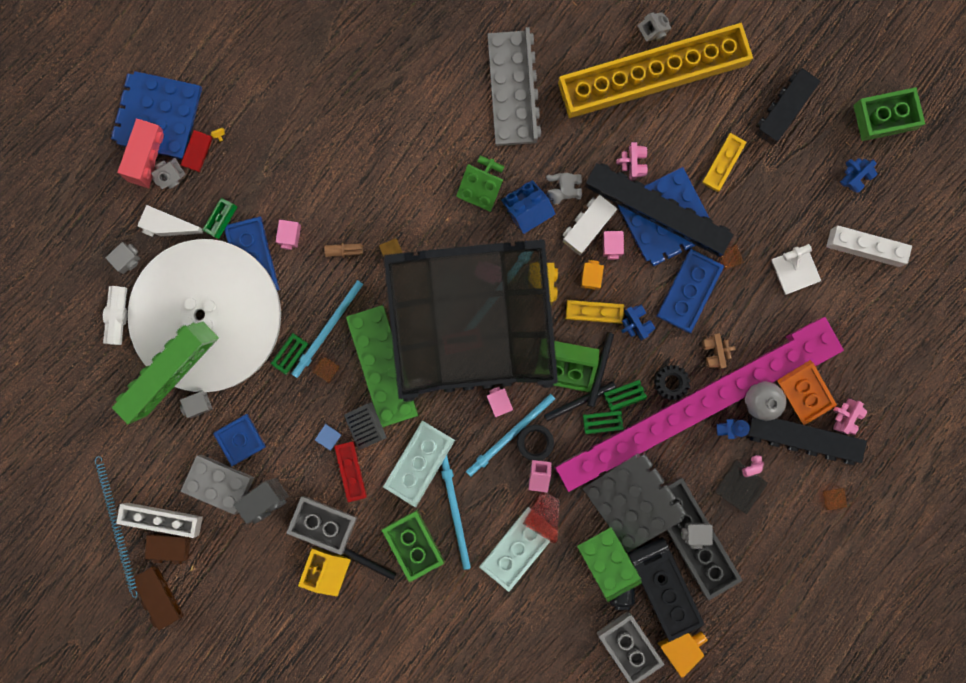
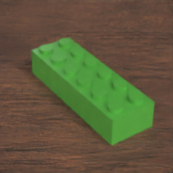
[346,305,419,427]
[112,321,219,424]

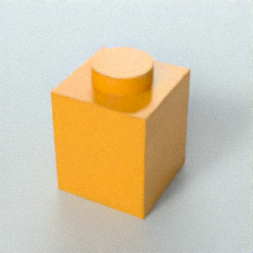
[580,260,604,290]

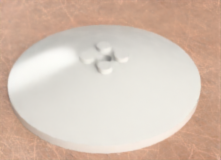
[128,239,281,392]

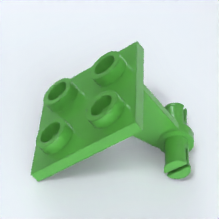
[456,155,505,212]

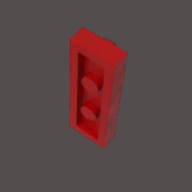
[334,441,367,502]

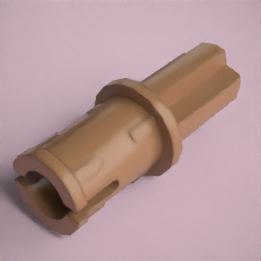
[324,243,363,258]

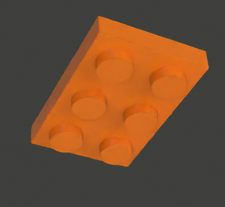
[777,360,837,425]

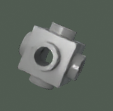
[637,12,672,42]
[151,158,185,189]

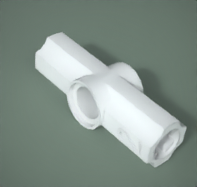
[103,286,127,345]

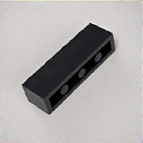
[755,68,821,146]

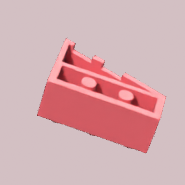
[117,118,164,188]

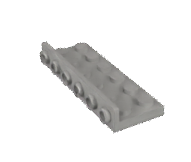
[488,27,541,146]

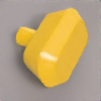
[210,128,225,141]

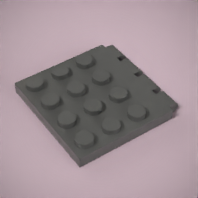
[583,453,687,553]

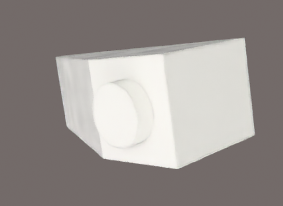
[137,205,203,237]

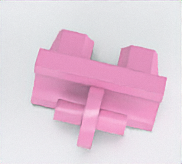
[616,142,647,180]
[833,398,867,435]

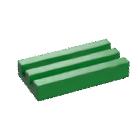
[202,198,238,239]
[271,333,309,375]
[604,380,647,412]
[583,411,624,434]

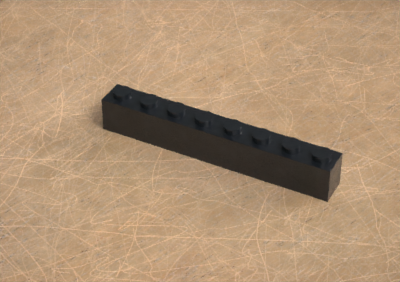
[584,163,734,257]

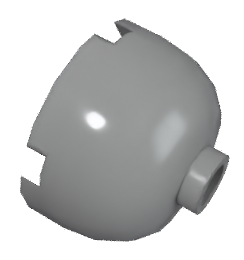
[745,381,786,421]

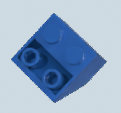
[501,180,556,234]

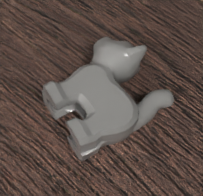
[546,173,582,205]

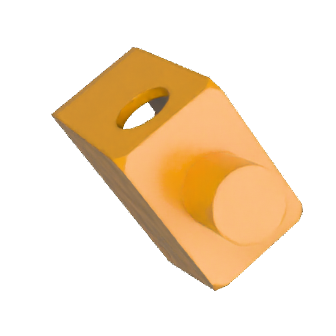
[658,631,708,678]

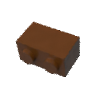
[145,533,190,564]

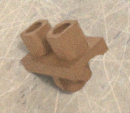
[702,333,736,369]

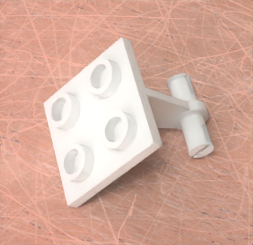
[771,244,821,295]

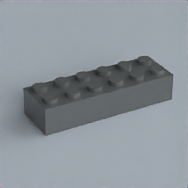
[661,477,743,600]

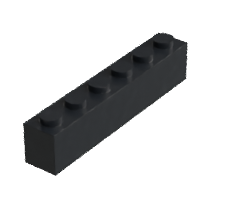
[746,414,867,466]

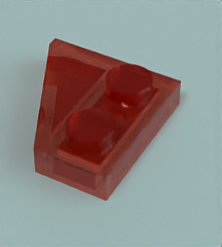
[523,492,559,544]

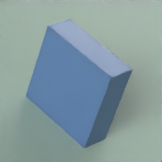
[315,424,342,451]

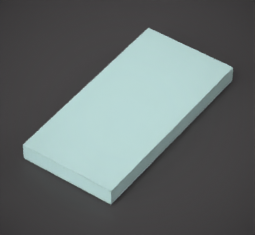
[383,421,455,507]
[479,507,558,592]

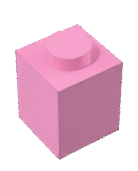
[276,220,301,250]
[602,231,624,260]
[487,387,513,417]
[529,460,551,492]

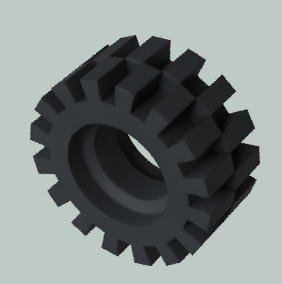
[654,365,690,400]

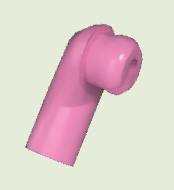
[742,455,764,477]

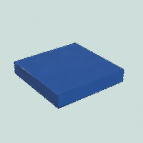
[213,414,266,466]

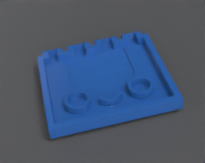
[111,71,202,159]
[616,167,709,267]

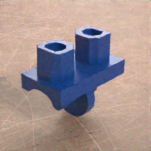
[840,158,877,192]
[621,305,655,340]
[717,419,750,439]

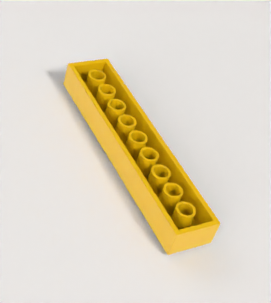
[558,23,753,118]

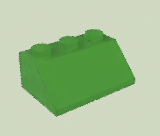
[536,339,599,392]

